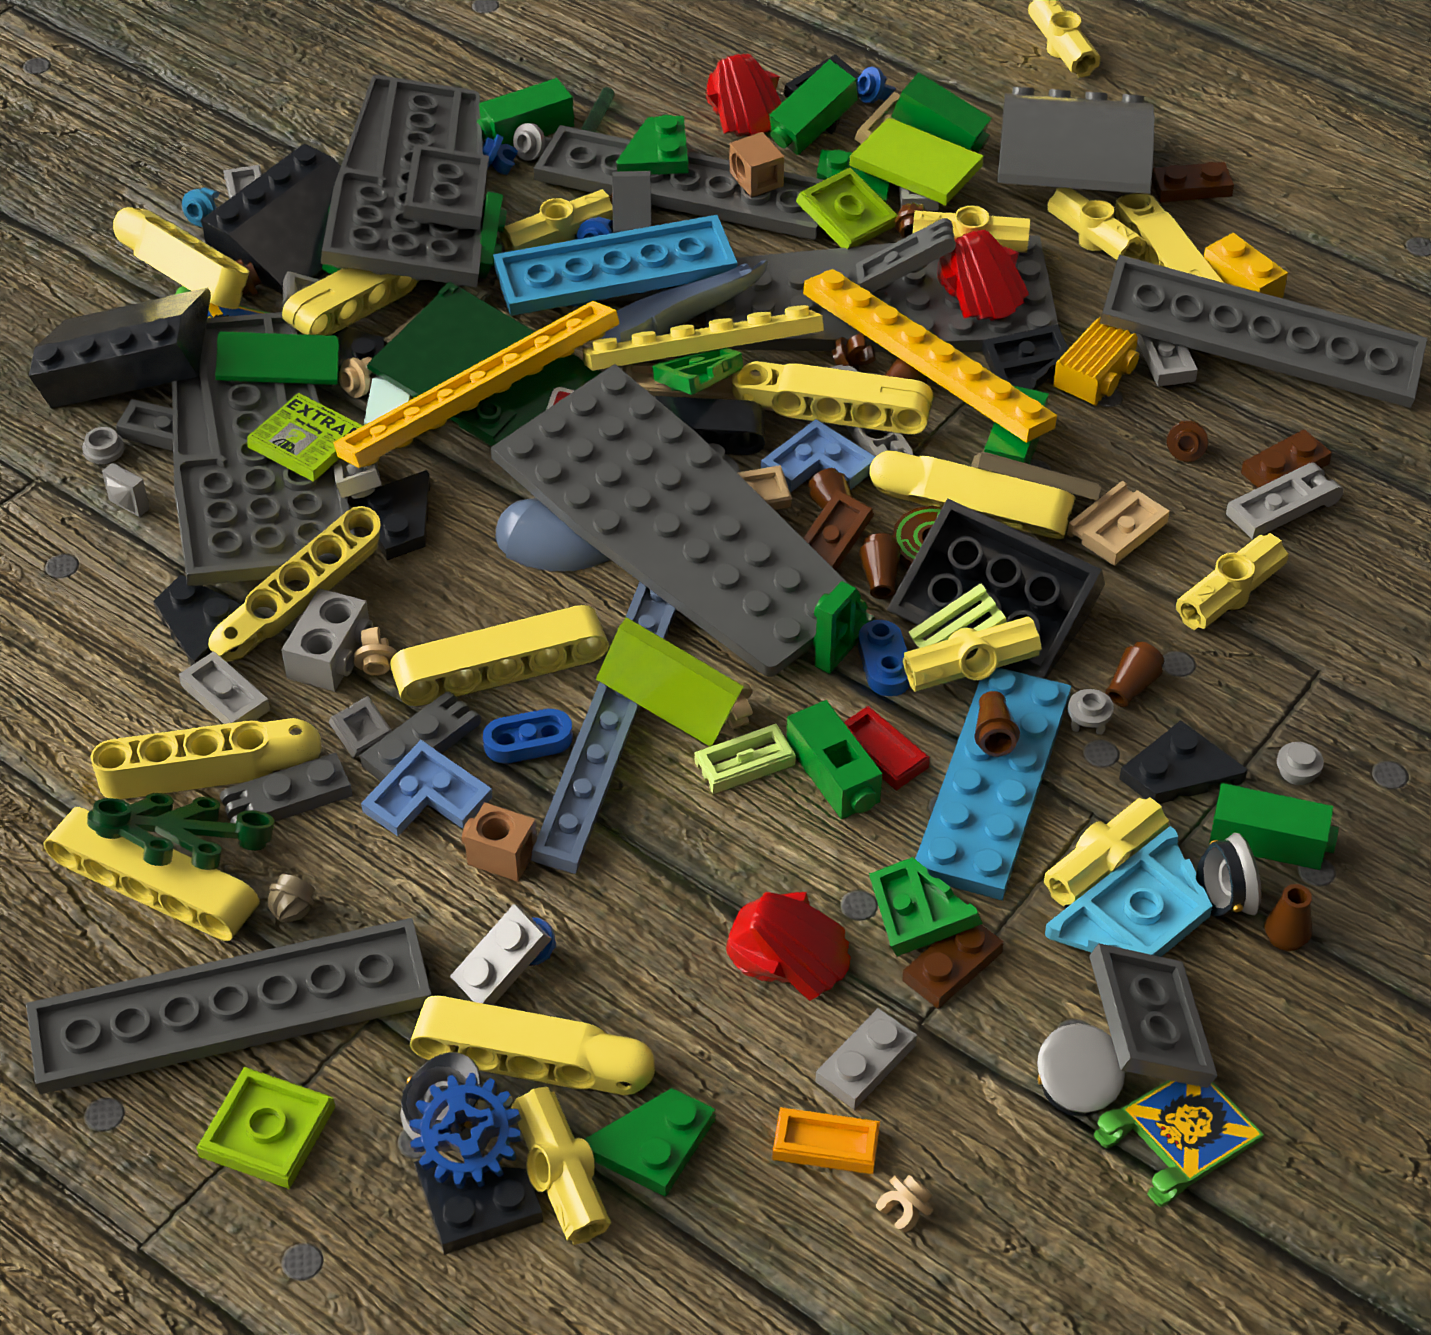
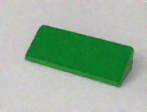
[215,331,340,385]

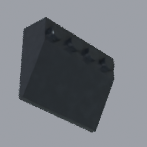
[201,143,341,295]
[29,287,211,409]
[887,498,1105,679]

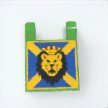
[1094,1080,1264,1207]

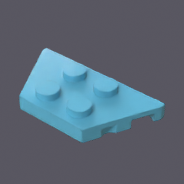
[1045,826,1212,957]

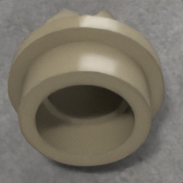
[268,874,315,922]

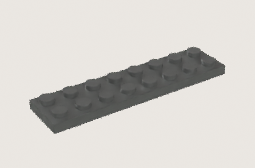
[534,125,824,240]
[1099,255,1427,408]
[26,918,431,1095]

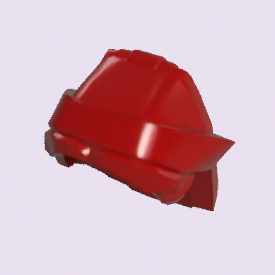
[706,54,782,136]
[937,230,1029,321]
[726,892,851,1001]

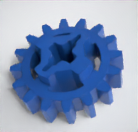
[409,1073,523,1189]

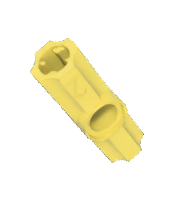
[1028,0,1100,78]
[1048,187,1146,260]
[500,189,613,252]
[913,206,1030,253]
[1176,533,1289,630]
[902,616,1042,692]
[1044,797,1169,907]
[511,1087,611,1245]

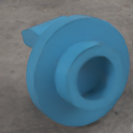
[182,187,219,227]

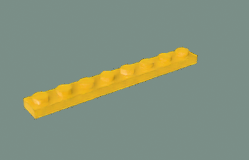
[803,269,1057,443]
[333,301,620,468]

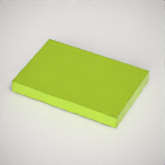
[850,117,984,205]
[596,617,744,747]

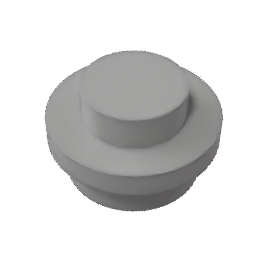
[82,427,124,464]
[1277,742,1324,785]

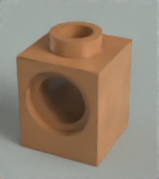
[730,132,784,197]
[461,802,537,882]

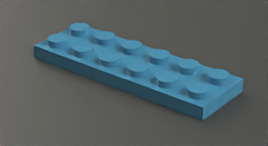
[493,215,737,316]
[915,667,1072,901]

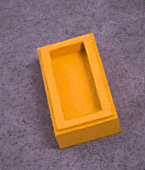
[772,1107,880,1174]

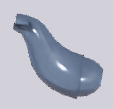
[594,260,768,343]
[495,498,611,571]

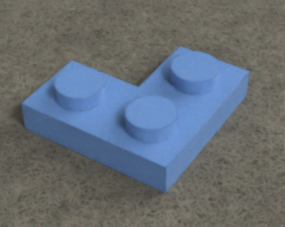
[761,419,875,492]
[361,740,492,837]

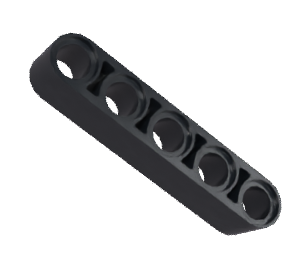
[654,396,765,455]

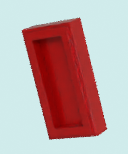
[844,706,930,791]

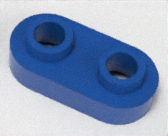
[858,620,910,696]
[483,709,573,763]

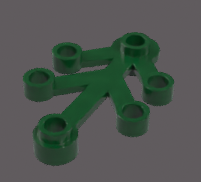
[87,793,274,870]

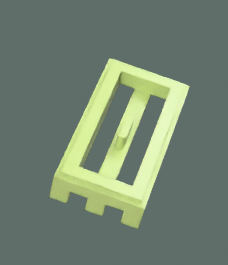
[909,584,1007,648]
[695,724,796,794]

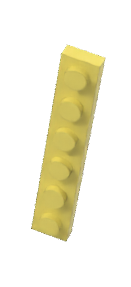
[582,305,824,371]

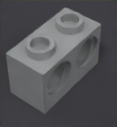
[281,588,373,692]

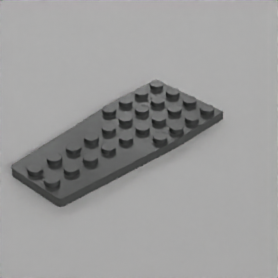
[321,75,485,287]
[704,236,1058,352]
[172,312,359,586]
[491,364,848,677]

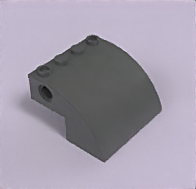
[997,87,1154,194]

